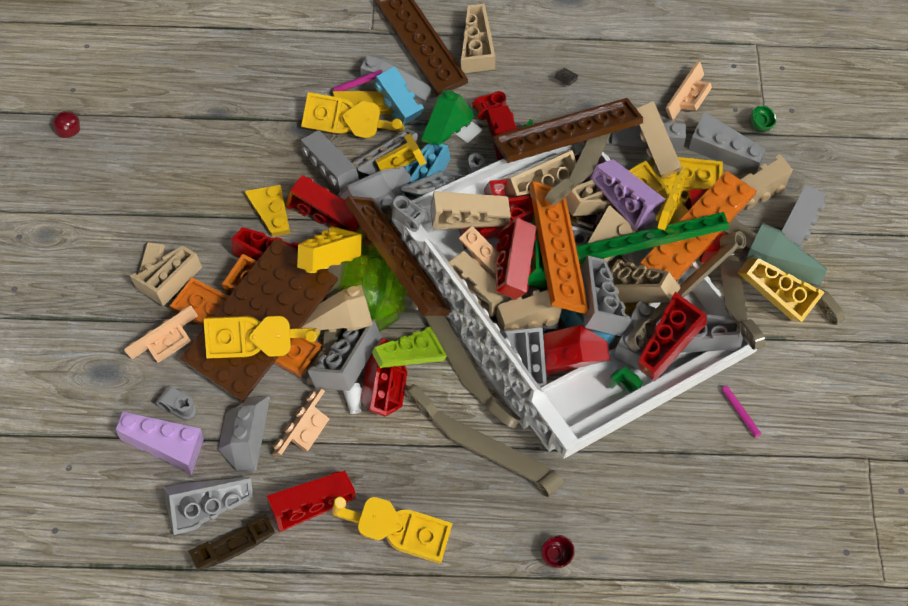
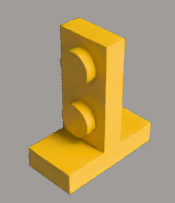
[375,133,427,171]

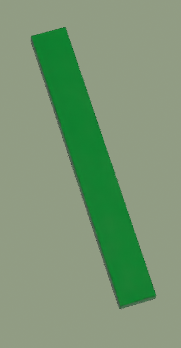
[576,212,729,264]

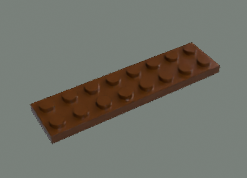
[375,0,468,96]
[493,98,643,163]
[344,196,452,316]

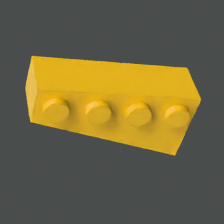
[297,227,362,273]
[737,258,825,322]

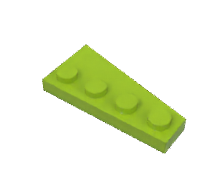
[372,326,447,368]

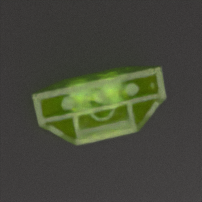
[340,250,386,319]
[374,262,408,332]

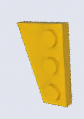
[244,185,290,237]

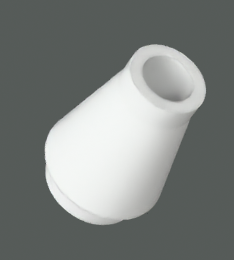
[343,383,362,414]

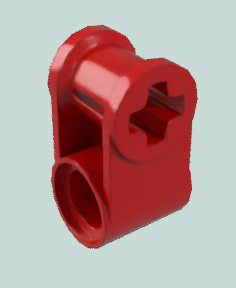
[472,91,506,120]

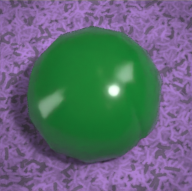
[750,106,777,132]

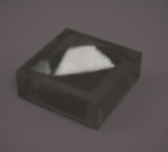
[555,68,578,86]

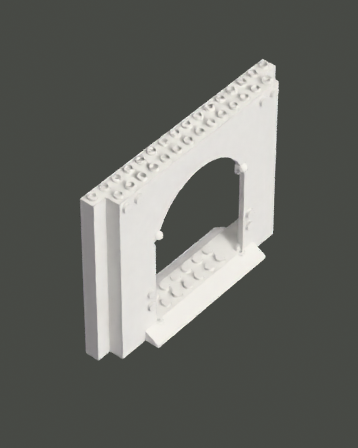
[392,140,757,459]

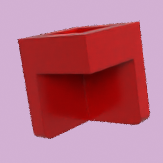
[484,179,507,196]

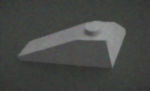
[611,119,686,151]
[402,171,465,195]

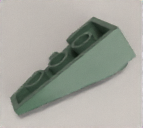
[745,223,827,286]

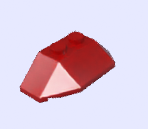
[543,325,610,376]
[361,338,408,417]

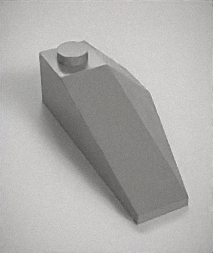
[360,54,432,102]
[164,477,253,535]

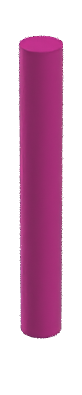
[333,69,383,91]
[721,386,761,438]

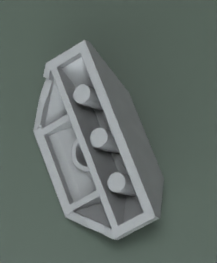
[352,129,418,175]
[337,166,411,208]
[218,396,270,472]

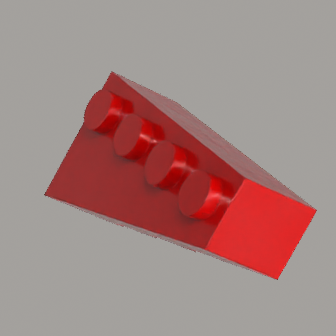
[266,470,356,532]

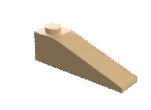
[302,285,373,332]

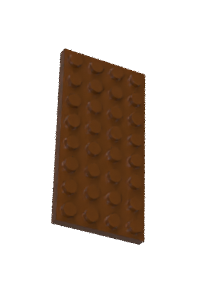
[180,238,338,402]

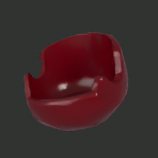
[52,111,80,138]
[541,535,575,569]

